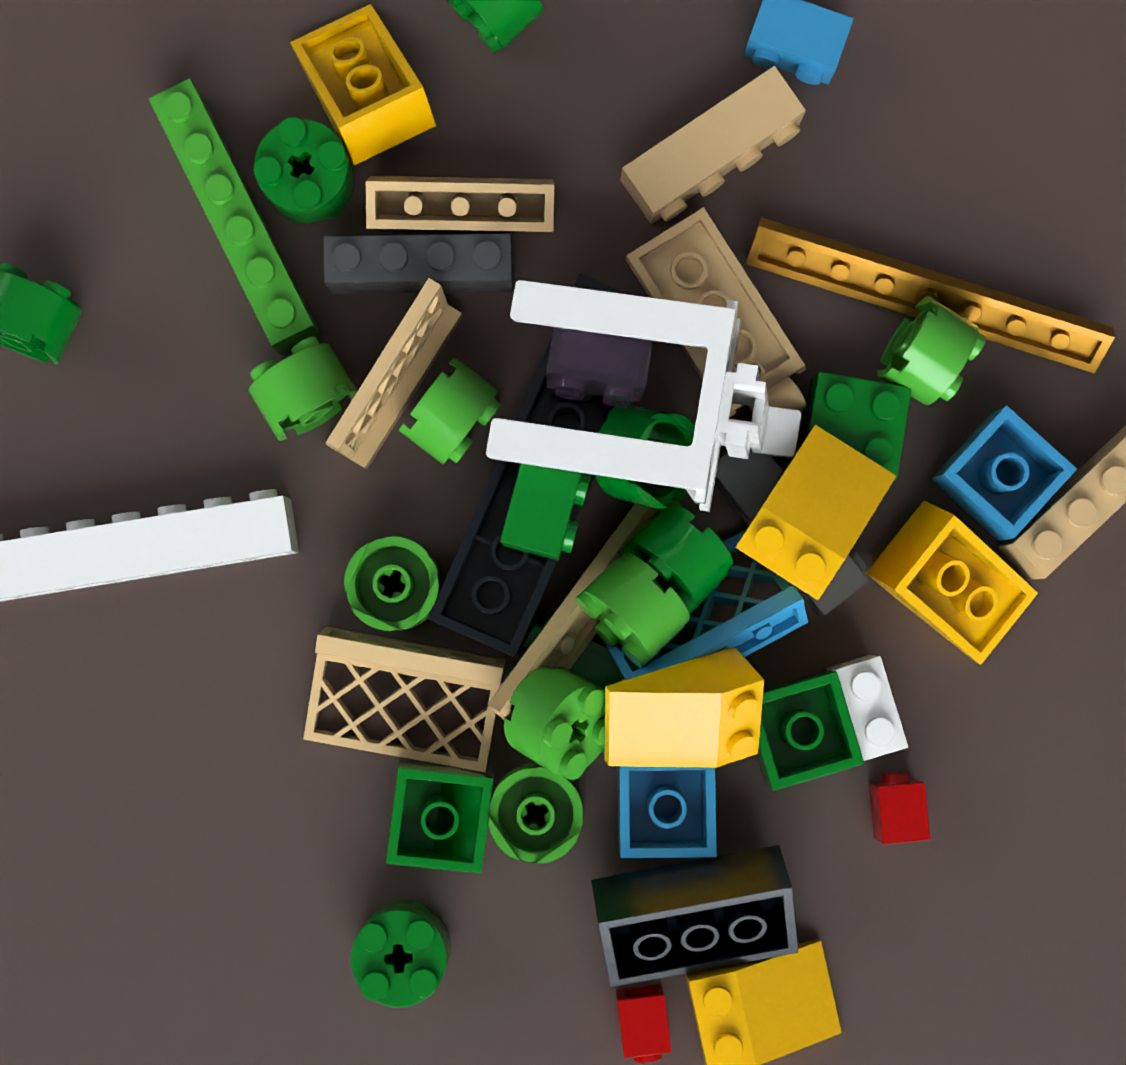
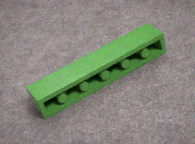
[148,78,322,355]

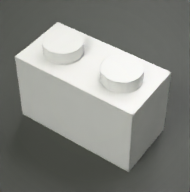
[826,655,909,761]

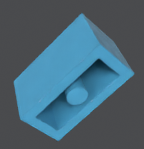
[744,0,854,85]

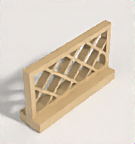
[326,278,463,470]
[303,626,506,772]

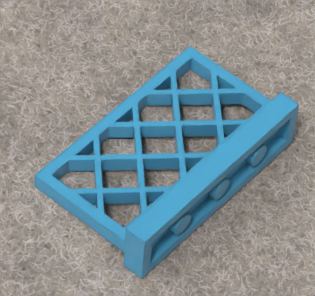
[602,529,808,680]

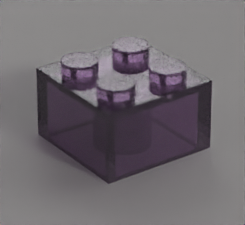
[546,327,653,407]

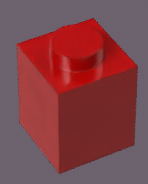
[868,771,931,844]
[616,984,672,1063]

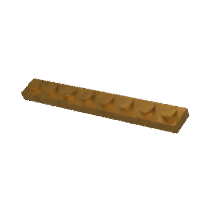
[746,217,1115,374]

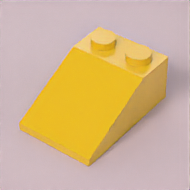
[290,4,436,166]
[735,425,896,600]
[866,501,1038,665]
[604,647,764,768]
[685,939,842,1065]

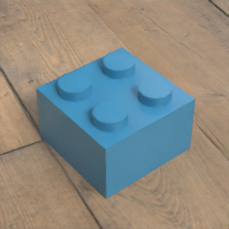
[930,405,1077,541]
[617,766,717,858]

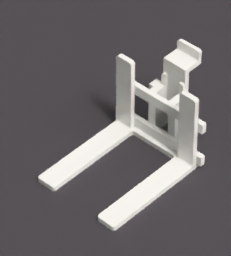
[486,280,801,512]

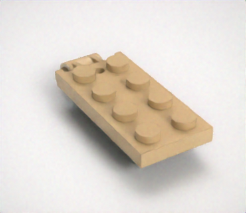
[625,207,807,417]

